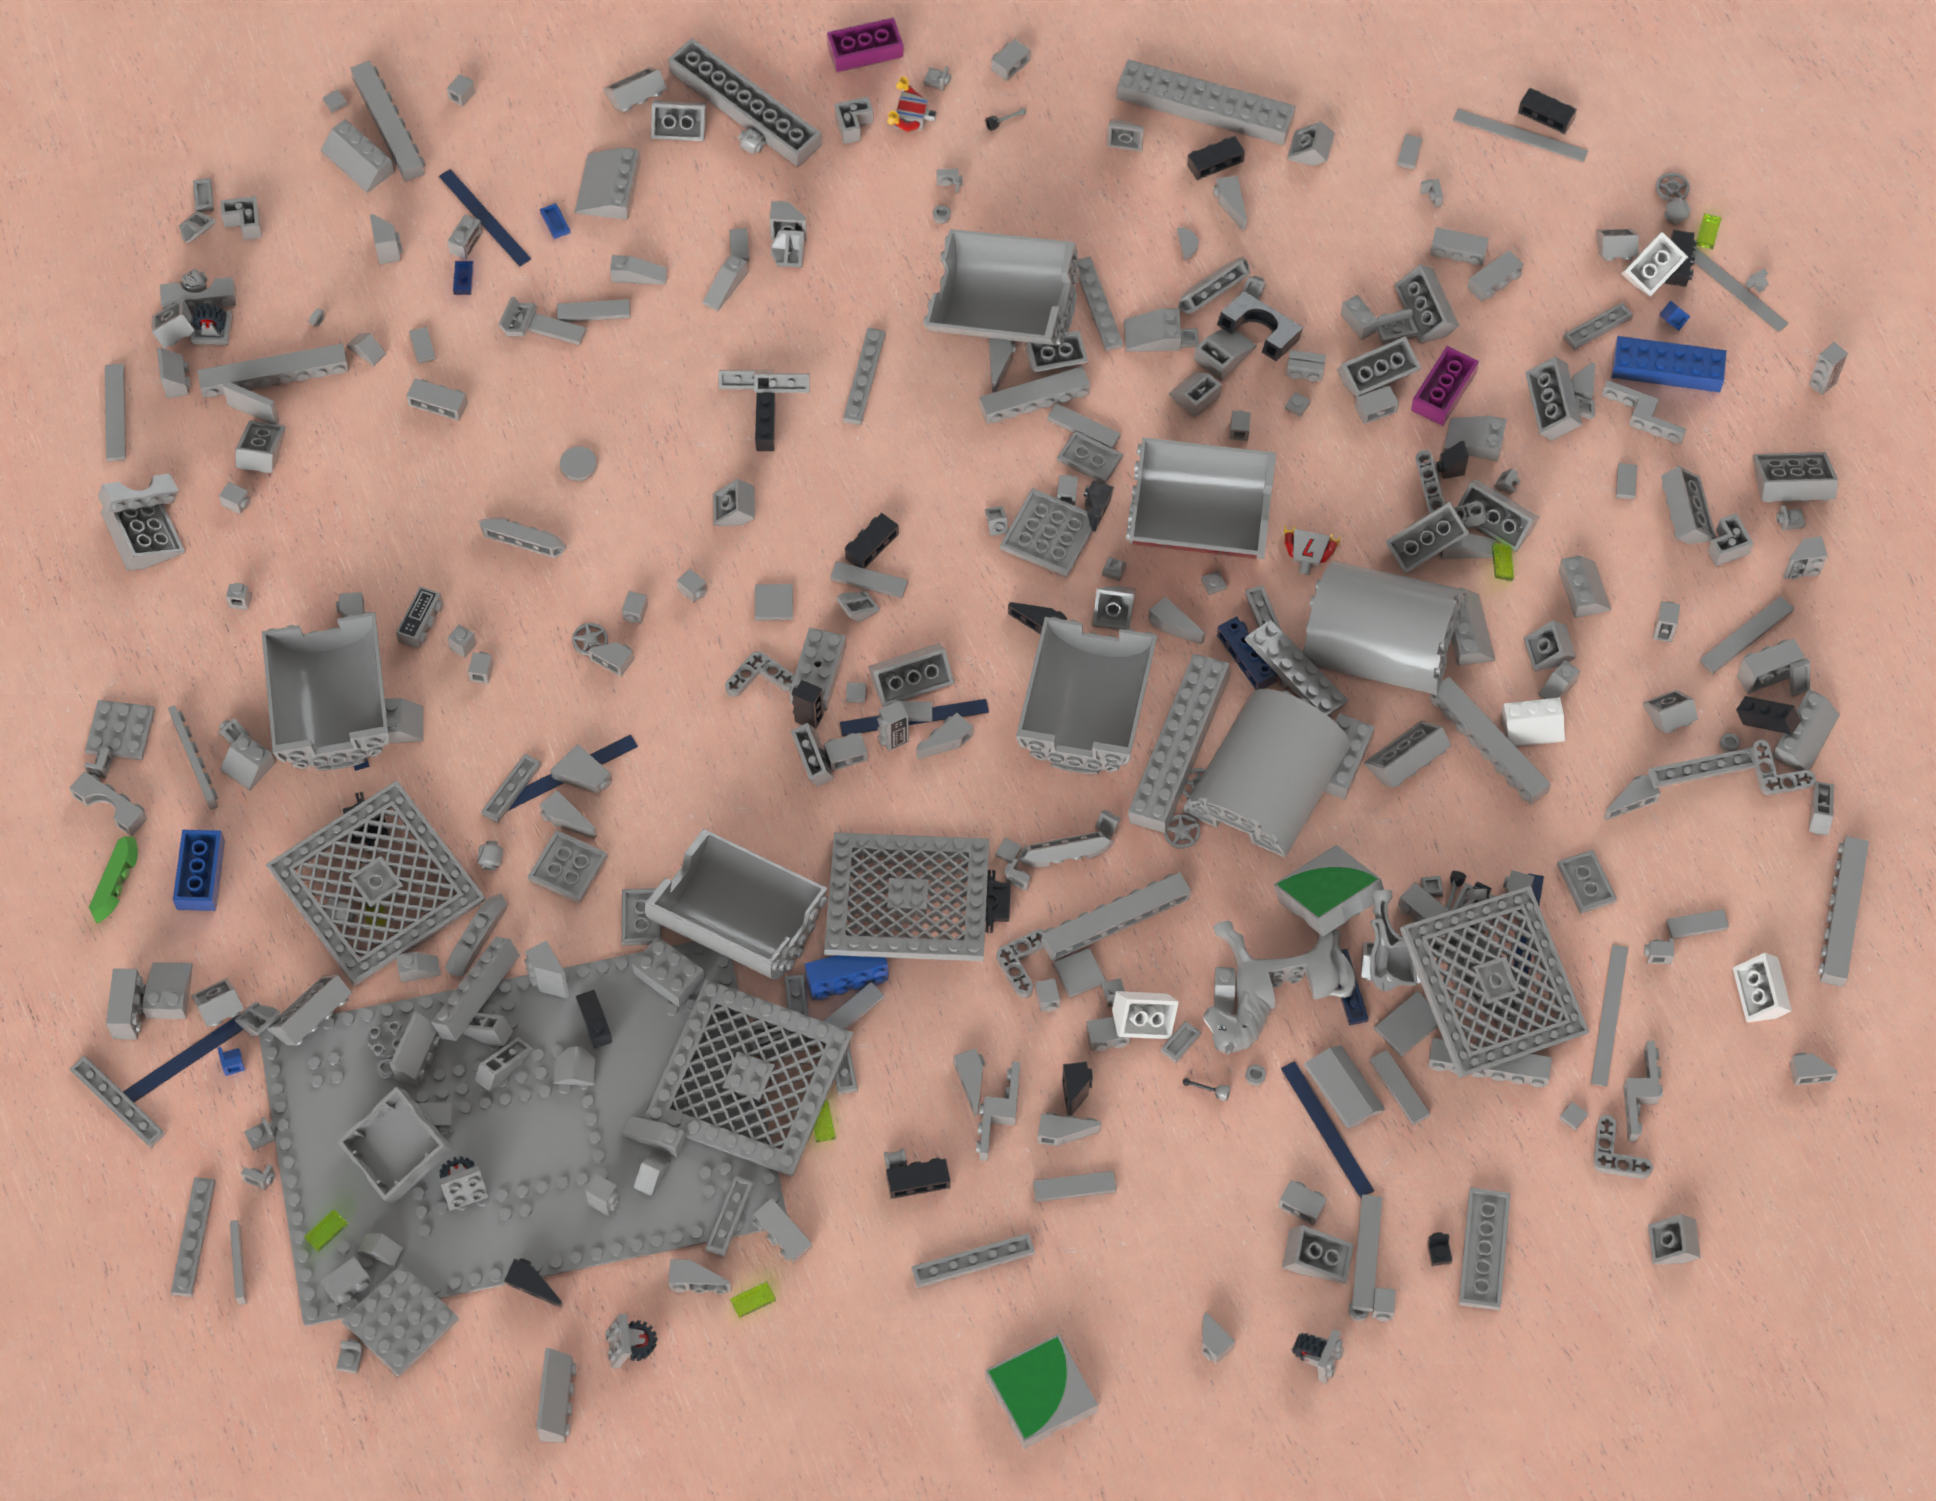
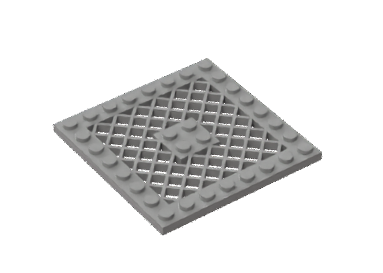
[266,780,486,987]
[824,832,989,961]
[1400,886,1590,1078]
[644,979,853,1177]

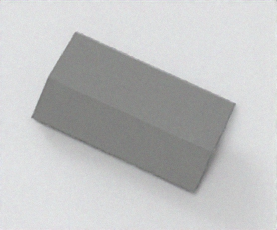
[1304,1045,1385,1129]

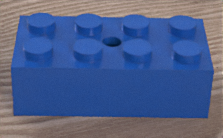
[173,829,225,911]
[805,955,888,1001]

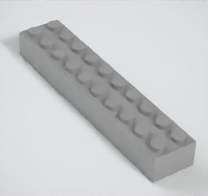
[668,38,822,167]
[1116,59,1296,145]
[1128,653,1230,833]

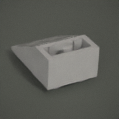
[1194,329,1257,381]

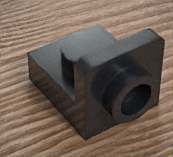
[1427,1232,1452,1266]

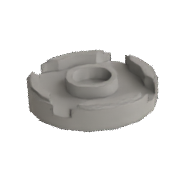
[560,446,597,481]

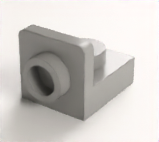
[924,67,951,90]
[937,168,962,193]
[1420,179,1443,208]
[1242,276,1266,300]
[1575,395,1595,420]
[985,506,1008,536]
[1776,506,1805,531]
[217,718,249,745]
[84,748,113,778]
[1004,858,1031,891]
[1101,978,1126,1007]
[244,1117,276,1151]
[241,1164,275,1190]
[336,1339,364,1374]

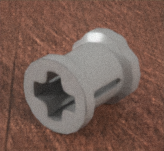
[884,1148,907,1169]

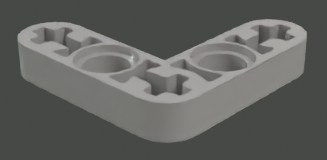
[725,651,795,697]
[1751,740,1816,795]
[996,929,1044,998]
[1593,1115,1653,1179]

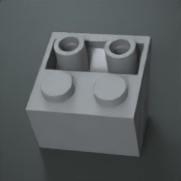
[1169,372,1222,417]
[1783,536,1828,580]

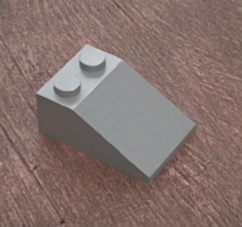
[1124,308,1181,352]
[1444,416,1507,461]
[236,420,285,473]
[142,962,193,1019]
[1282,1225,1354,1283]

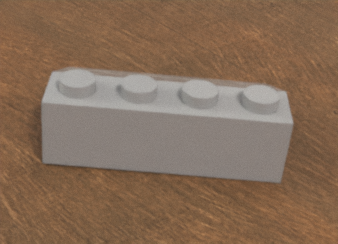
[575,147,640,220]
[1753,452,1838,502]
[101,504,185,571]

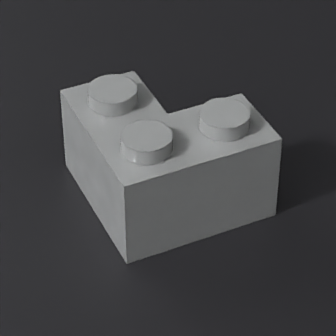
[834,97,873,144]
[220,196,262,240]
[1708,513,1753,566]

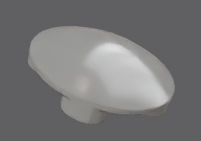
[367,1021,405,1058]

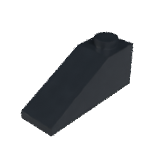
[1084,480,1114,532]
[1008,602,1067,635]
[576,990,613,1049]
[504,1258,563,1308]

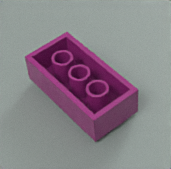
[827,17,903,72]
[1411,346,1479,426]

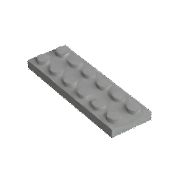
[1244,620,1349,717]
[1459,1187,1510,1311]

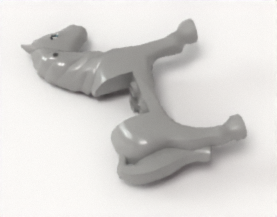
[1370,889,1526,1023]
[1203,921,1356,1055]

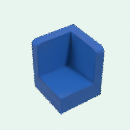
[1659,300,1691,331]
[217,1047,245,1076]

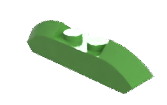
[89,836,138,923]

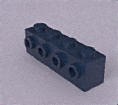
[1217,616,1278,690]

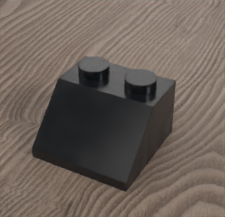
[1062,1062,1093,1115]

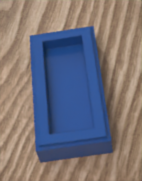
[540,203,570,239]

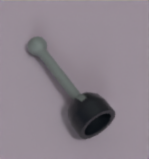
[985,108,1026,131]
[1446,871,1467,911]

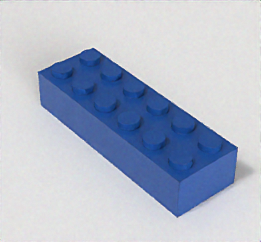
[1611,336,1727,392]

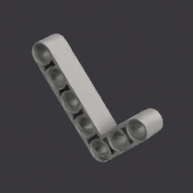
[1416,450,1487,528]

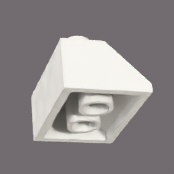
[1621,232,1688,296]
[1501,698,1565,747]
[1733,953,1792,1022]
[1112,991,1179,1039]

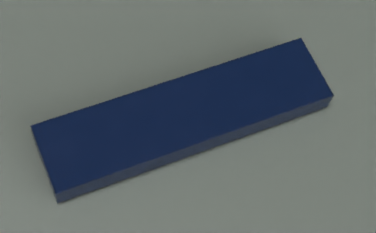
[1338,949,1369,1026]

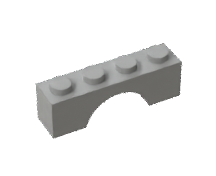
[160,277,236,311]
[98,473,179,513]
[69,771,147,836]

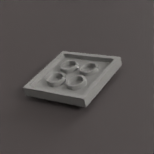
[85,700,155,760]
[528,830,608,904]

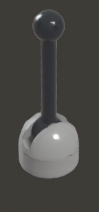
[1183,1078,1231,1102]

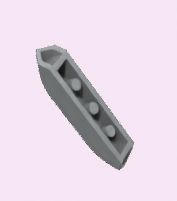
[1178,257,1250,314]
[478,517,567,558]
[1018,831,1114,867]
[445,893,508,976]

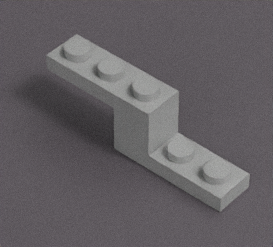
[719,370,810,393]
[1602,380,1686,444]
[1623,1041,1663,1142]
[976,1061,1020,1161]

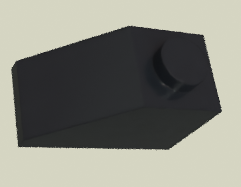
[1437,441,1469,479]

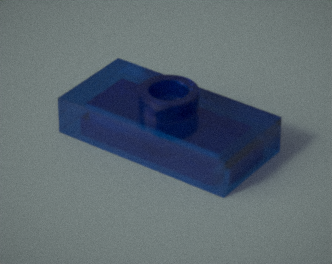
[453,261,474,295]

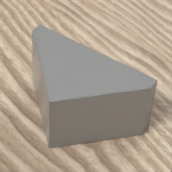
[346,333,386,366]
[634,1153,670,1196]
[357,1233,403,1267]

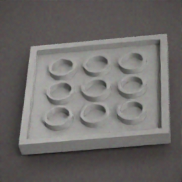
[1000,488,1093,578]
[341,1264,459,1377]

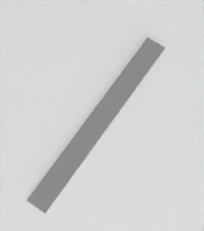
[1453,109,1588,162]
[1692,248,1789,332]
[1591,945,1628,1087]

